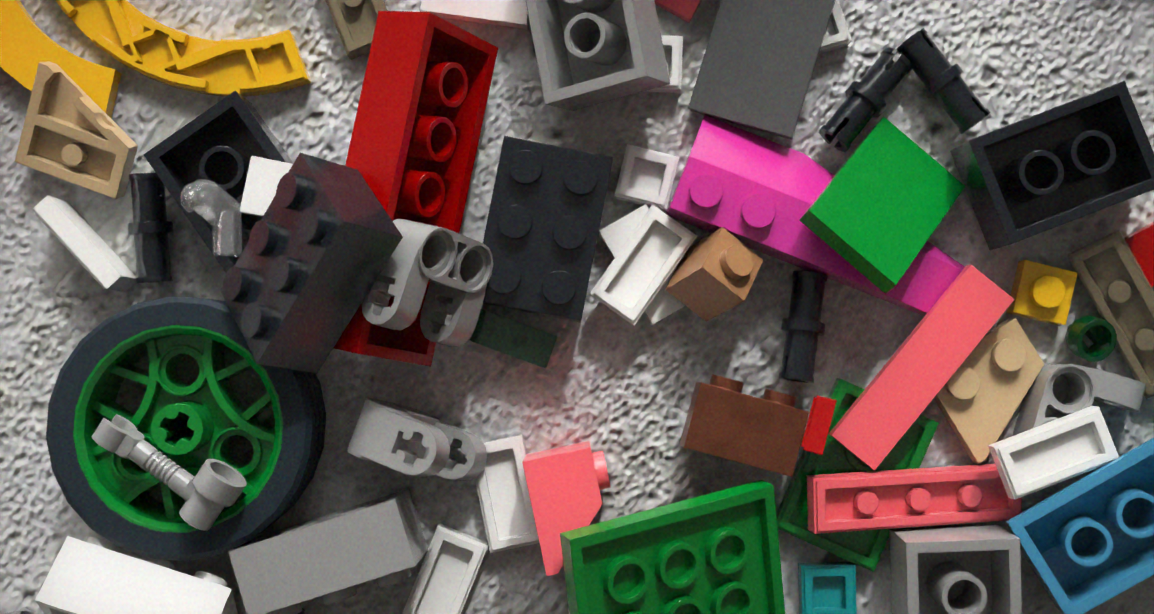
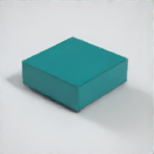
[798,562,857,614]

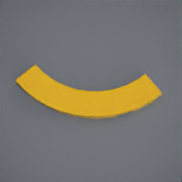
[0,0,122,118]
[56,0,312,96]

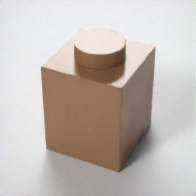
[665,227,763,322]

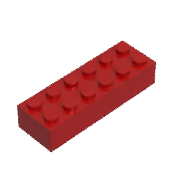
[334,11,498,367]

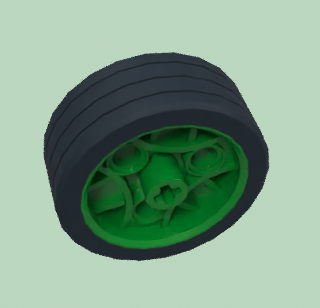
[46,296,326,561]

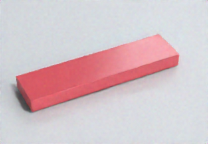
[829,265,1015,471]
[807,464,1022,534]

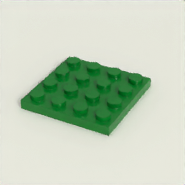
[560,480,785,614]

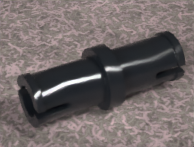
[896,28,991,134]
[819,47,912,152]
[128,173,174,283]
[779,270,828,383]

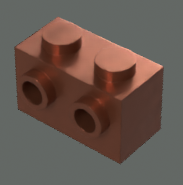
[680,374,809,477]

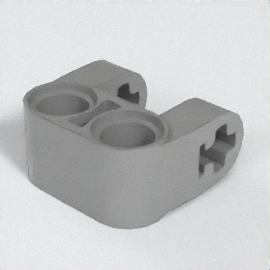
[361,219,493,347]
[1013,364,1146,480]
[347,397,487,481]

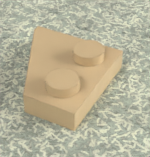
[15,61,138,199]
[934,318,1044,463]

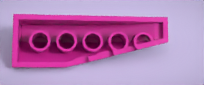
[666,115,965,316]

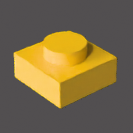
[1006,260,1078,326]

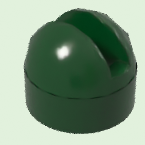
[1065,316,1117,362]

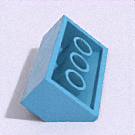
[1006,438,1154,614]

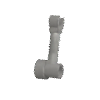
[91,414,247,531]

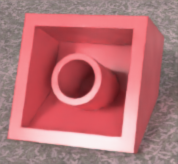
[522,441,611,576]

